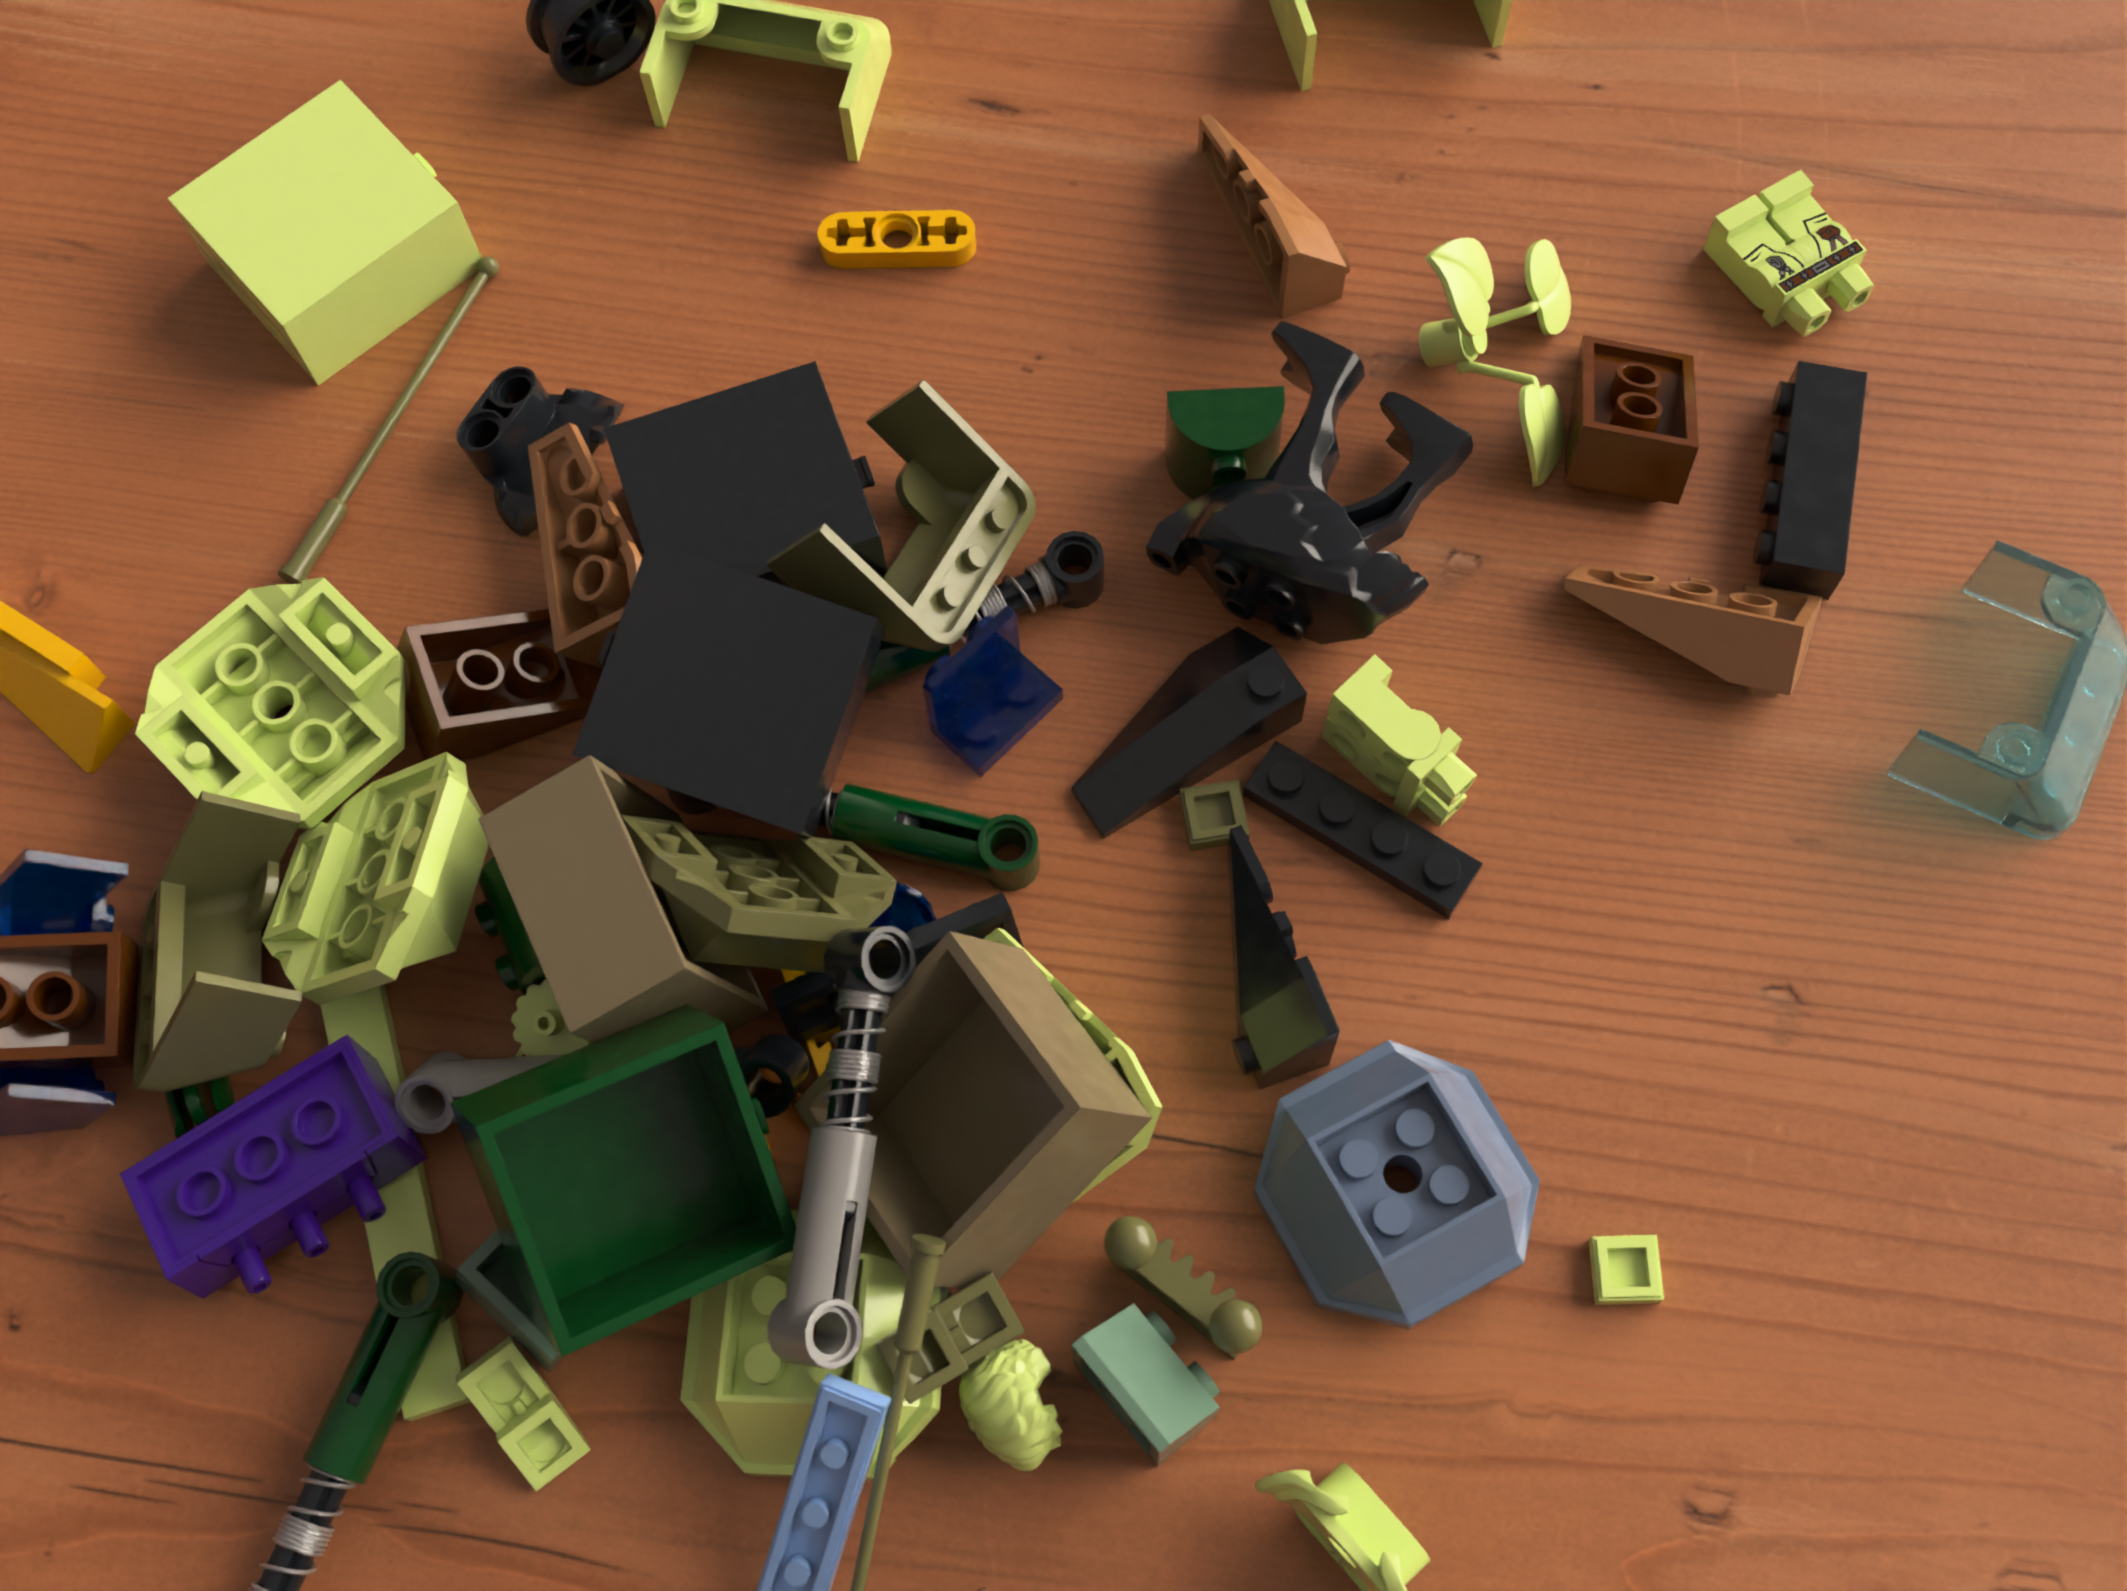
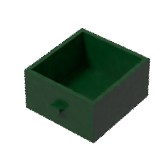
[450,1004,796,1357]

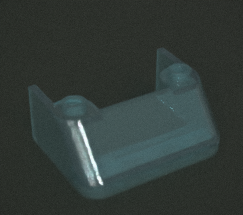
[1887,540,2127,840]

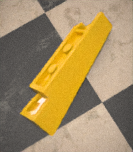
[0,601,136,773]

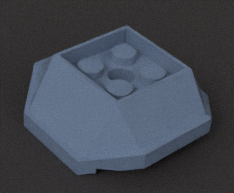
[1253,1040,1540,1330]

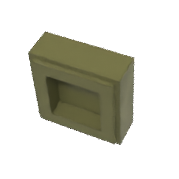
[1179,779,1250,851]

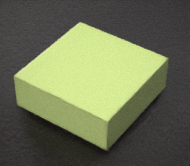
[1588,1235,1664,1305]

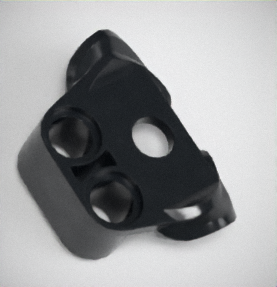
[456,366,625,536]

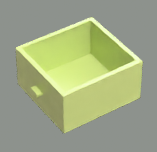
[167,80,482,386]

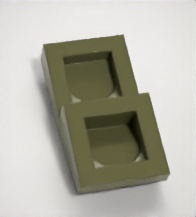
[876,1271,1025,1405]

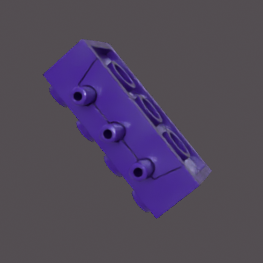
[120,1035,428,1299]

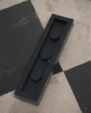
[1243,741,1483,919]
[769,892,1023,1043]

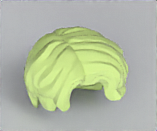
[959,1339,1063,1472]

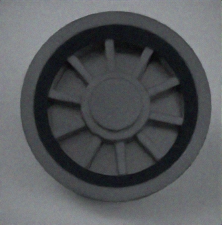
[526,0,655,86]

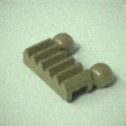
[1104,1216,1263,1360]

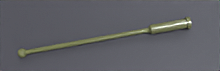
[278,256,500,584]
[850,1234,946,1591]

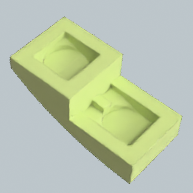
[456,1335,591,1492]

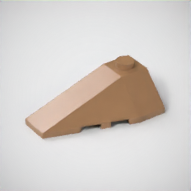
[1198,114,1350,319]
[528,423,642,669]
[1564,565,1822,698]

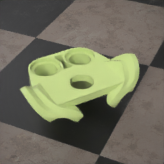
[1254,1462,1431,1591]

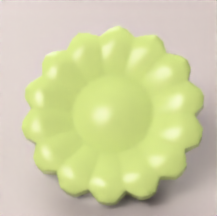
[511,979,591,1056]

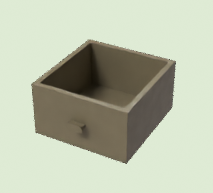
[478,755,769,1043]
[794,931,1152,1288]

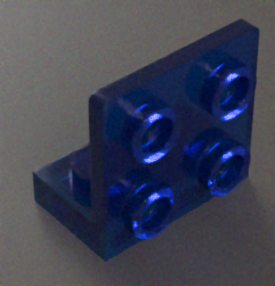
[923,606,1063,777]

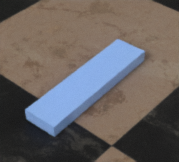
[757,1373,892,1591]

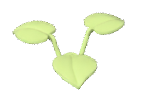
[1419,238,1571,487]

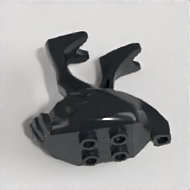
[1146,321,1473,645]

